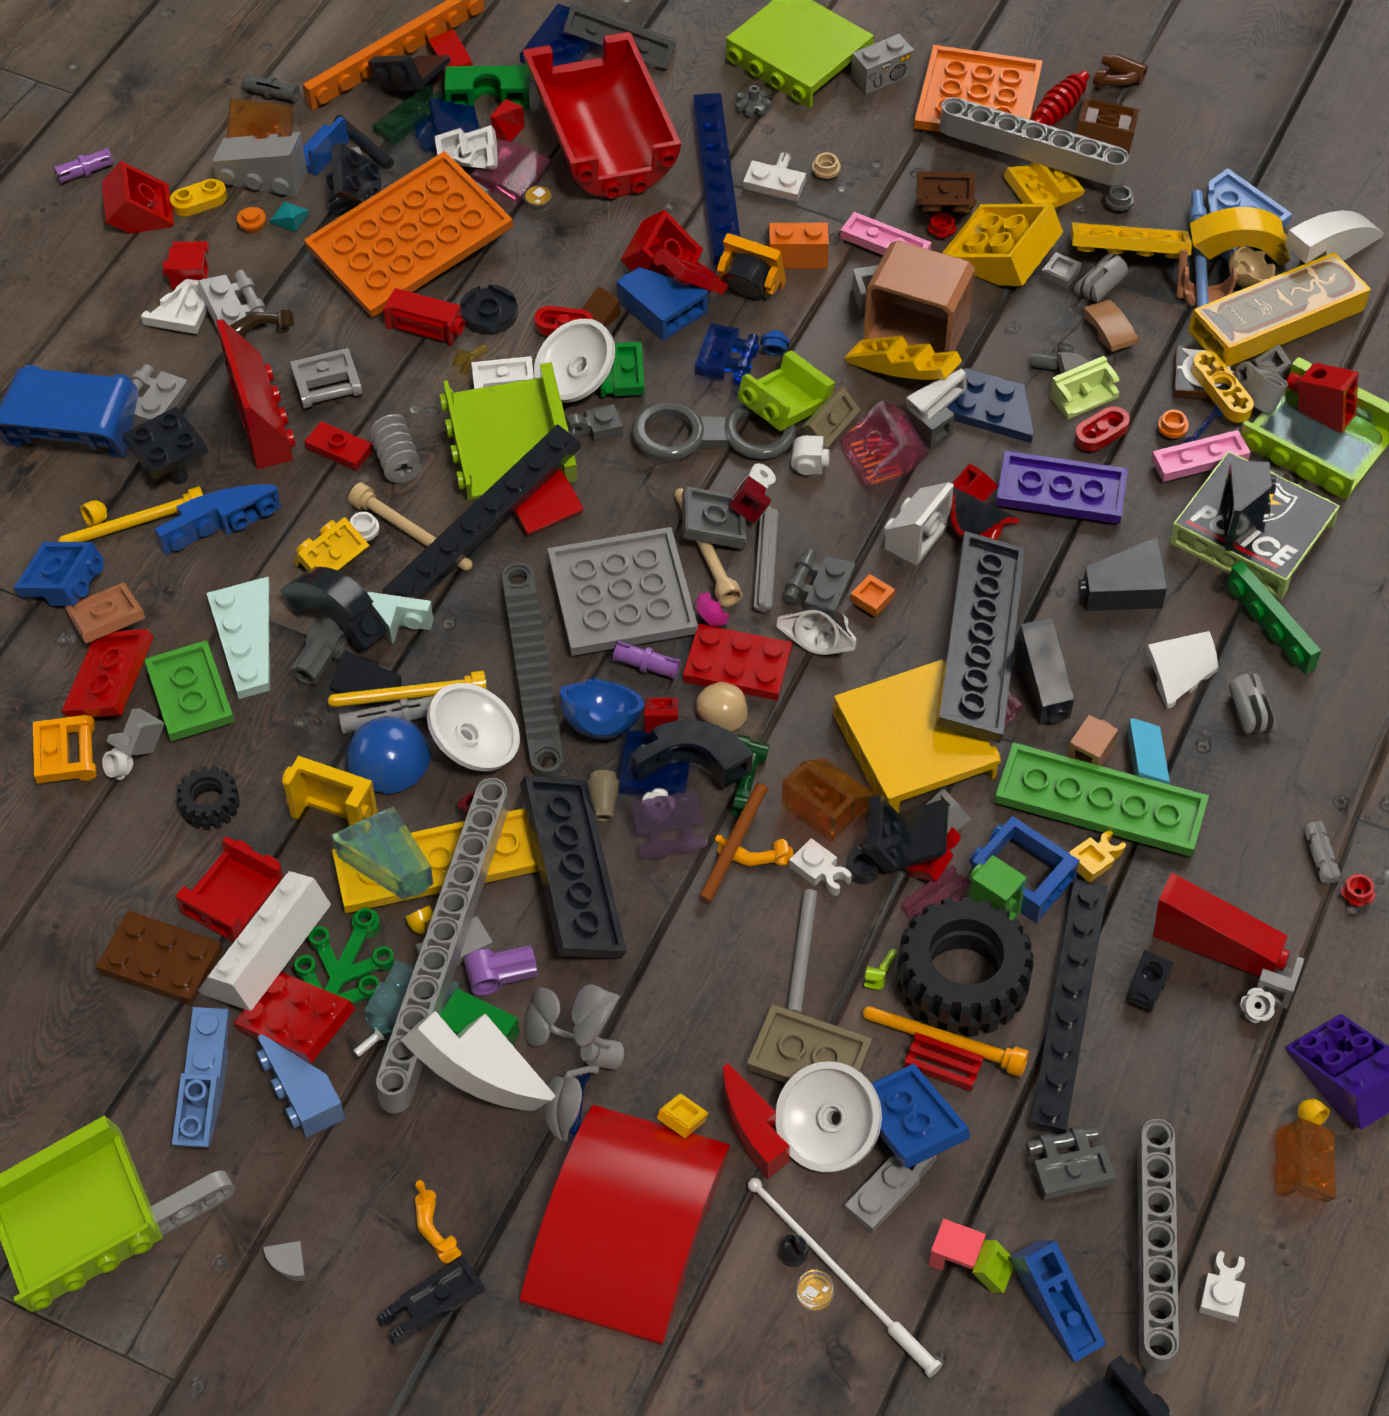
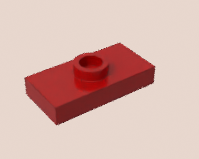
[304,421,373,471]

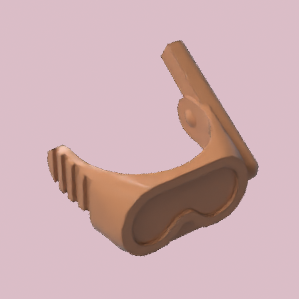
[1176,249,1238,307]

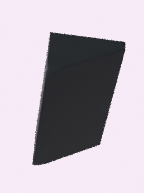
[330,653,402,707]

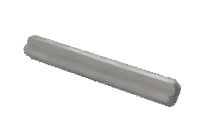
[754,506,779,613]

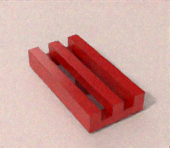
[904,1032,984,1092]

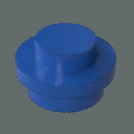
[760,330,790,356]

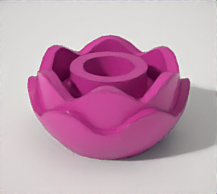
[695,592,730,627]

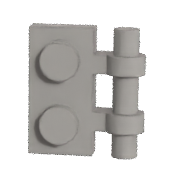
[197,270,266,329]
[131,364,189,424]

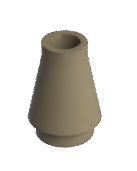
[586,770,620,822]

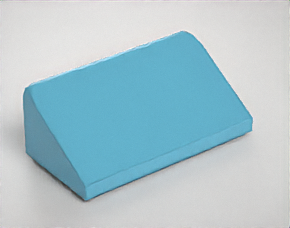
[1127,718,1170,784]

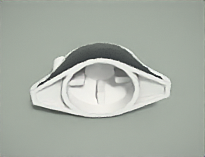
[777,606,856,655]

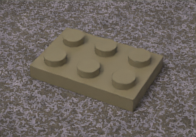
[747,1004,872,1083]

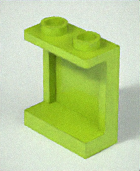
[737,350,835,431]

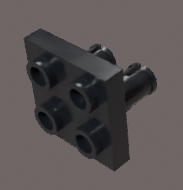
[326,142,382,215]
[122,406,209,484]

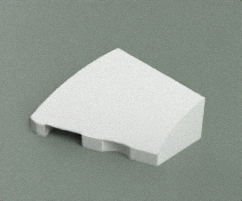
[435,125,498,169]
[1147,631,1218,709]

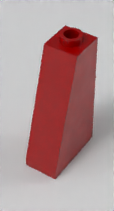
[1153,873,1291,977]

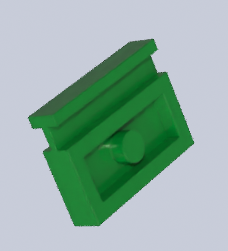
[600,342,645,397]

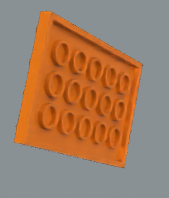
[304,151,514,318]

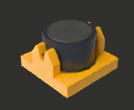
[717,233,786,299]

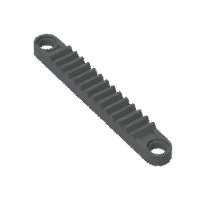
[502,562,564,778]

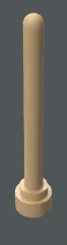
[348,482,473,571]
[674,488,743,607]

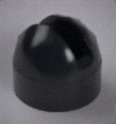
[779,1234,809,1267]

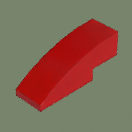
[723,1063,790,1180]

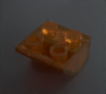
[782,758,876,841]

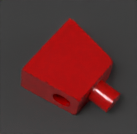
[1286,363,1359,433]

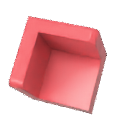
[929,1218,986,1271]

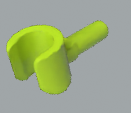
[864,949,898,990]

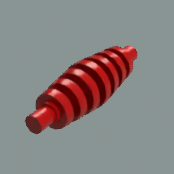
[1031,70,1090,126]

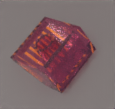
[840,400,929,486]

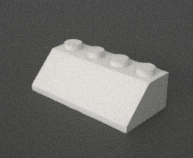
[198,871,331,1011]

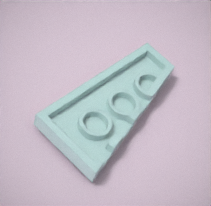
[207,576,270,699]

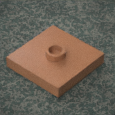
[65,583,146,644]

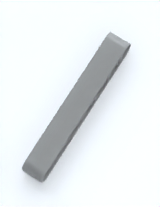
[939,97,1129,186]
[1137,1119,1179,1374]

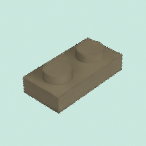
[802,387,861,449]

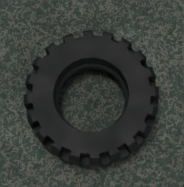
[896,897,1034,1037]

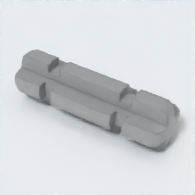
[1305,821,1340,884]

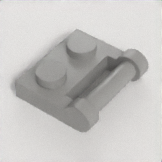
[290,348,362,409]

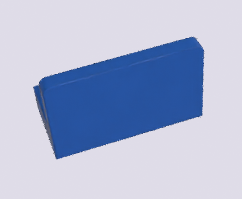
[303,116,349,176]

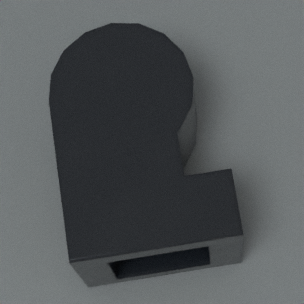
[1125,950,1173,1012]

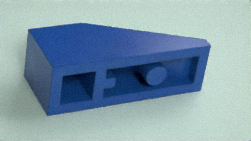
[1009,1240,1106,1362]

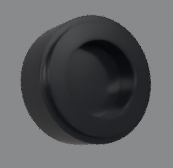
[846,849,880,884]

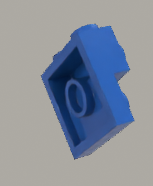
[14,542,104,606]

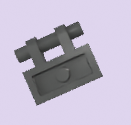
[783,548,856,611]
[1026,1126,1116,1200]

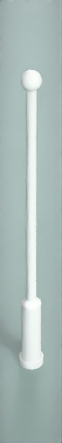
[748,1178,943,1378]

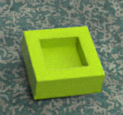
[972,1240,1014,1293]

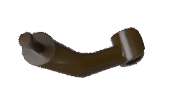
[230,310,294,337]

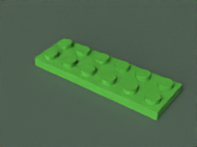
[994,742,1209,857]

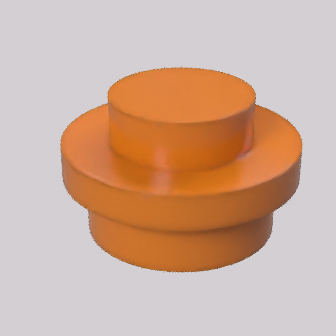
[237,207,266,234]
[1158,410,1189,439]

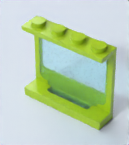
[1241,357,1389,500]

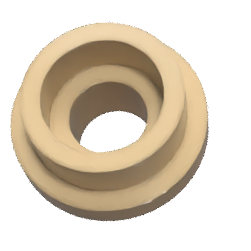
[812,152,841,179]

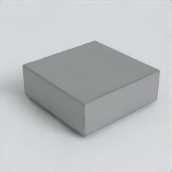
[1041,252,1082,288]

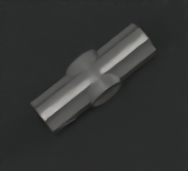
[291,613,348,686]

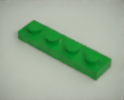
[1227,561,1321,674]

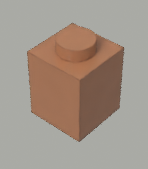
[1067,715,1118,766]

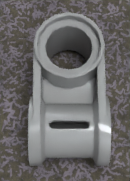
[1234,361,1288,413]

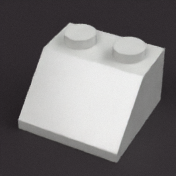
[883,482,954,565]

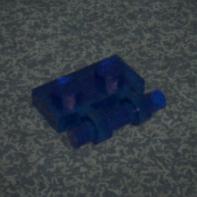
[695,323,759,385]

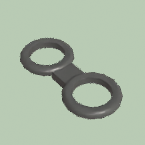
[632,402,796,460]

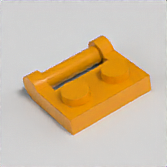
[33,715,97,784]

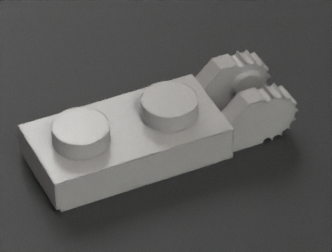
[844,1155,937,1233]

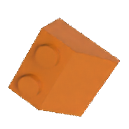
[769,222,829,269]

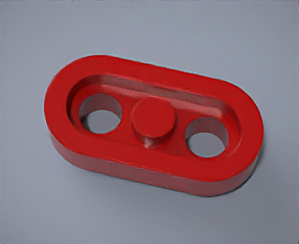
[534,306,593,336]
[1074,406,1130,451]

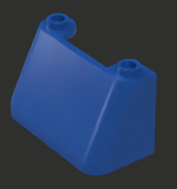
[0,365,139,458]

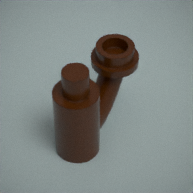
[1093,53,1148,90]

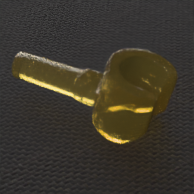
[451,344,488,374]

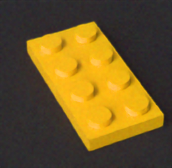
[1070,222,1192,259]

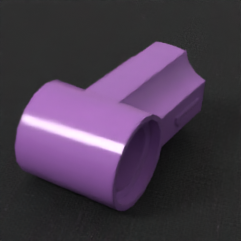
[464,945,538,996]

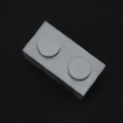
[851,34,914,95]

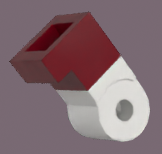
[728,463,776,524]

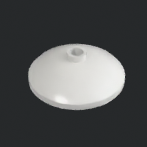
[534,319,615,403]
[427,683,520,771]
[775,1061,882,1172]

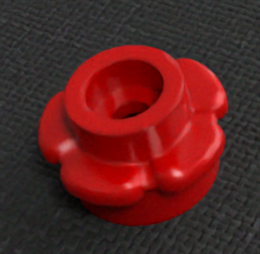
[928,212,956,239]
[1341,874,1375,907]

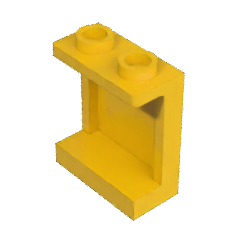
[282,756,379,843]

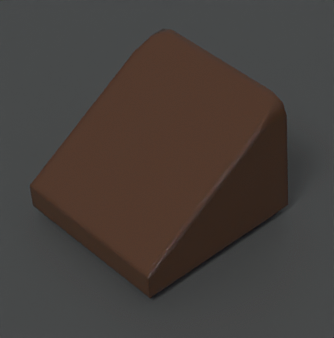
[582,286,621,327]

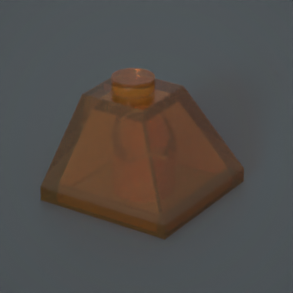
[227,98,294,139]

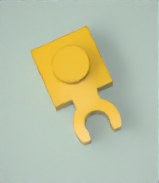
[1068,830,1126,882]

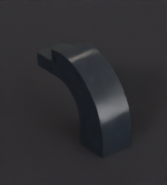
[279,566,387,652]
[631,720,753,788]

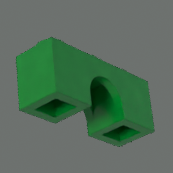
[445,65,531,111]

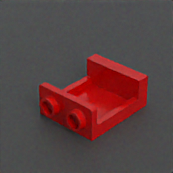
[175,836,284,943]

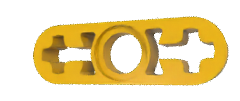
[1191,351,1254,423]

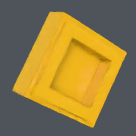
[657,1093,709,1138]

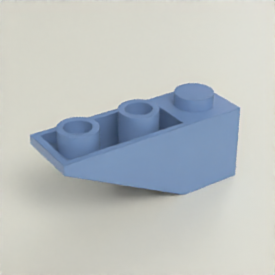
[256,1034,345,1138]

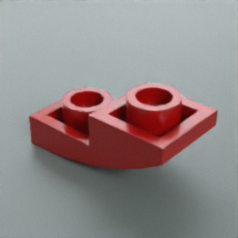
[428,29,473,72]

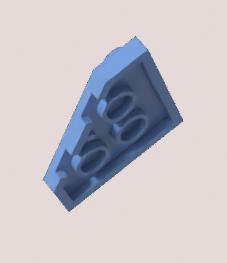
[1207,168,1292,261]

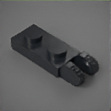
[377,1257,485,1346]

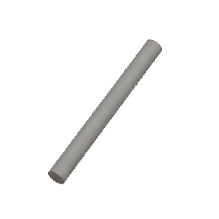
[788,889,817,1014]

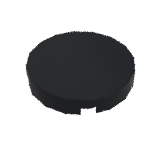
[460,285,518,335]

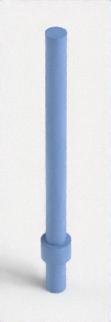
[1189,190,1209,308]

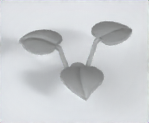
[524,985,624,1142]

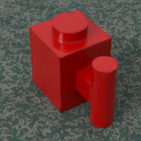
[163,241,209,290]

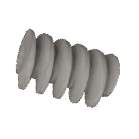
[369,414,423,483]

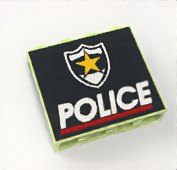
[1169,451,1340,599]

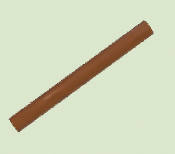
[698,783,768,903]

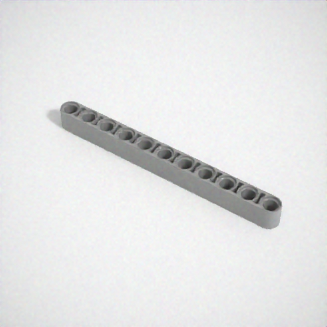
[376,778,508,1113]

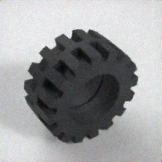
[176,766,240,830]

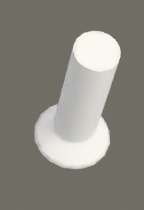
[353,1028,385,1057]

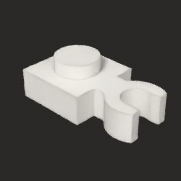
[789,838,852,896]
[1199,1251,1245,1323]

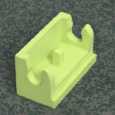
[1050,356,1120,420]

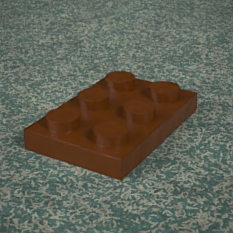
[96,910,223,1006]

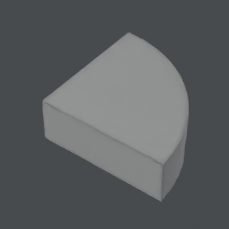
[1056,351,1088,374]
[263,1241,306,1281]

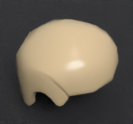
[1228,246,1276,289]
[696,682,748,732]

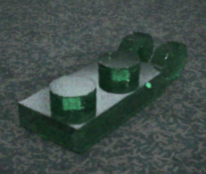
[373,84,446,145]

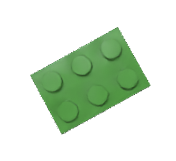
[144,640,235,742]

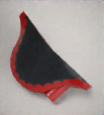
[950,488,1020,540]

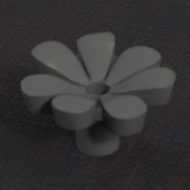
[735,85,772,117]

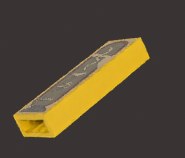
[1187,252,1371,367]

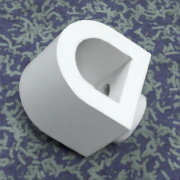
[791,435,830,475]

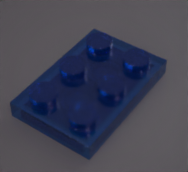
[520,4,595,66]

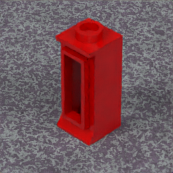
[383,288,465,346]

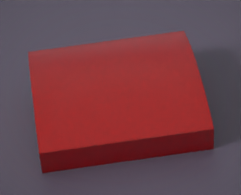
[512,468,584,537]

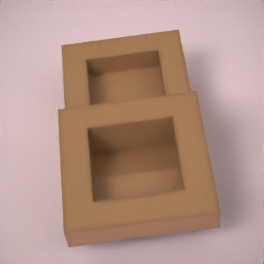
[1083,299,1139,352]

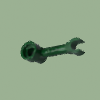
[731,734,770,816]

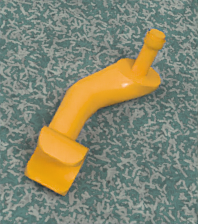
[715,835,794,867]
[415,1180,462,1264]

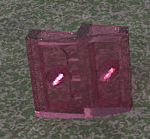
[470,140,551,202]

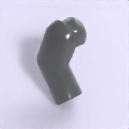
[1031,343,1074,370]

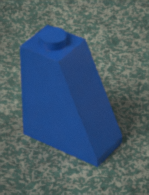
[617,267,708,341]

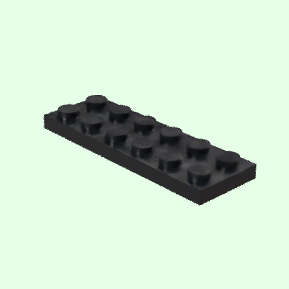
[520,775,627,959]

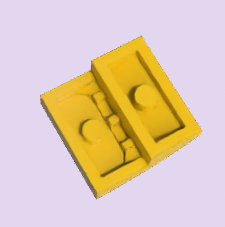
[1003,162,1085,208]

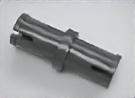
[242,73,300,103]

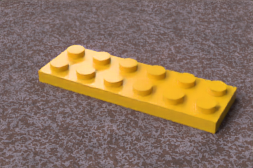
[332,808,539,914]

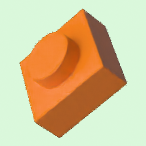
[850,574,895,617]

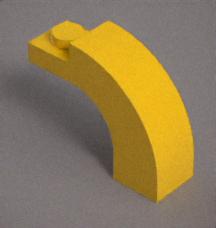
[1190,207,1291,266]

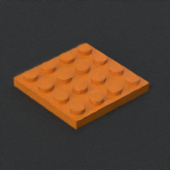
[914,45,1043,132]

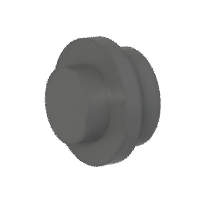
[1105,185,1134,211]

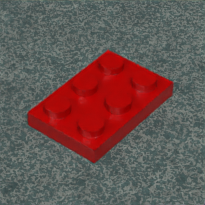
[683,624,793,701]
[62,629,154,717]
[234,972,356,1063]

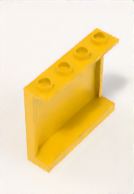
[833,659,1001,813]

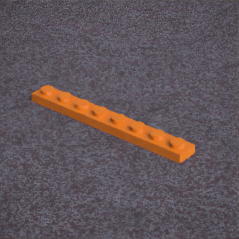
[303,0,485,111]

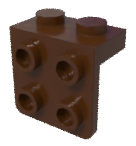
[916,171,977,213]

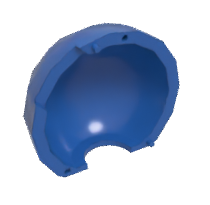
[559,677,645,740]
[346,716,431,795]

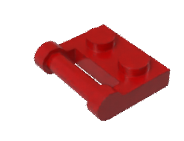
[653,248,728,295]

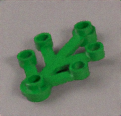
[294,908,395,1004]

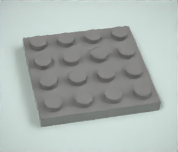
[548,527,698,656]

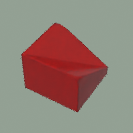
[490,99,525,143]
[952,463,998,502]

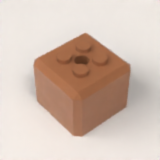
[863,240,975,353]

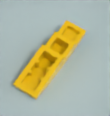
[844,336,962,380]

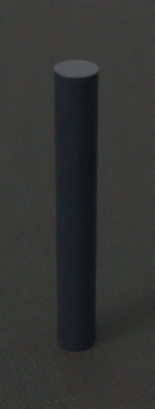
[333,115,394,169]

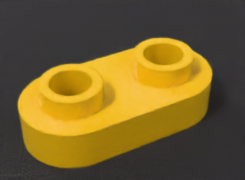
[170,179,227,217]

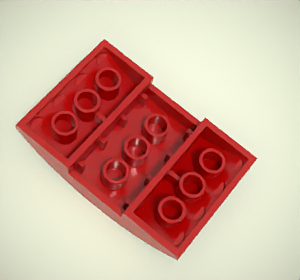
[520,1105,731,1346]

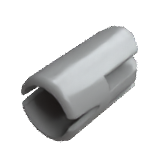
[1074,253,1128,303]
[1229,673,1278,734]

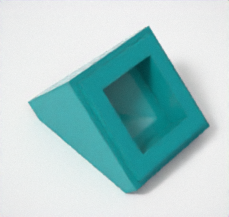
[270,202,310,232]

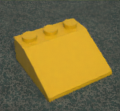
[942,203,1063,287]

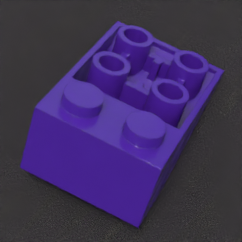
[1285,1014,1389,1130]

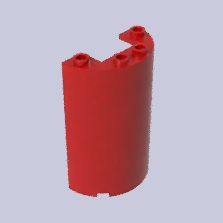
[523,32,682,198]

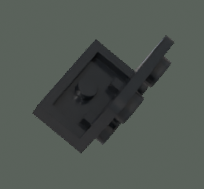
[368,55,451,93]
[864,794,948,874]
[1059,1355,1171,1416]

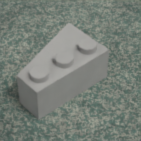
[212,132,308,197]

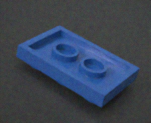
[871,1064,970,1169]

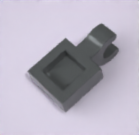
[567,404,623,440]

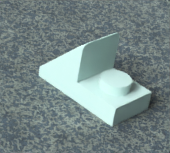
[368,592,433,645]

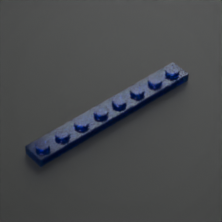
[693,93,741,264]

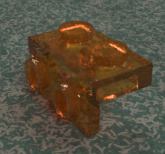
[1276,1118,1336,1203]

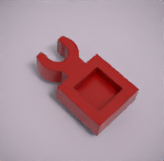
[905,827,961,882]

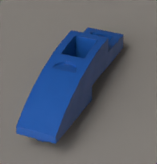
[155,484,281,556]

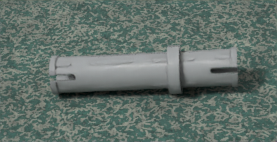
[339,695,435,734]

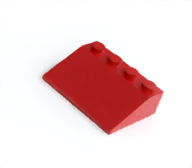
[216,319,296,469]

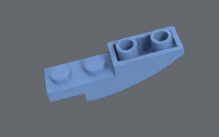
[172,1007,231,1148]

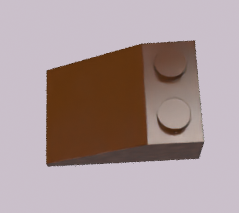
[1075,98,1139,155]

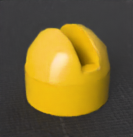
[80,500,107,527]
[405,905,433,934]
[1297,1099,1330,1131]

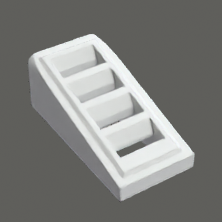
[906,369,967,419]

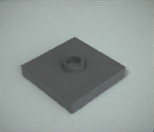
[682,486,747,549]

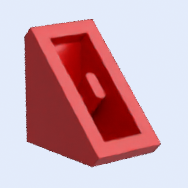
[644,697,679,742]

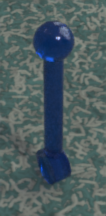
[1184,405,1222,443]
[570,1067,590,1135]

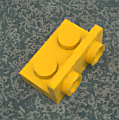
[293,517,370,571]

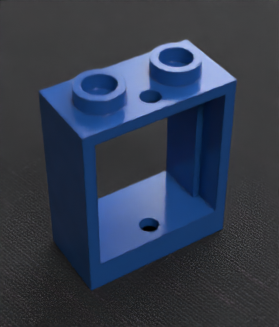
[969,816,1080,924]

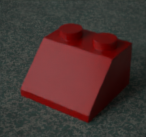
[101,161,174,234]
[621,210,703,278]

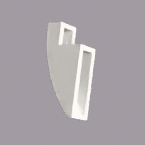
[1285,210,1384,263]
[401,1011,555,1111]

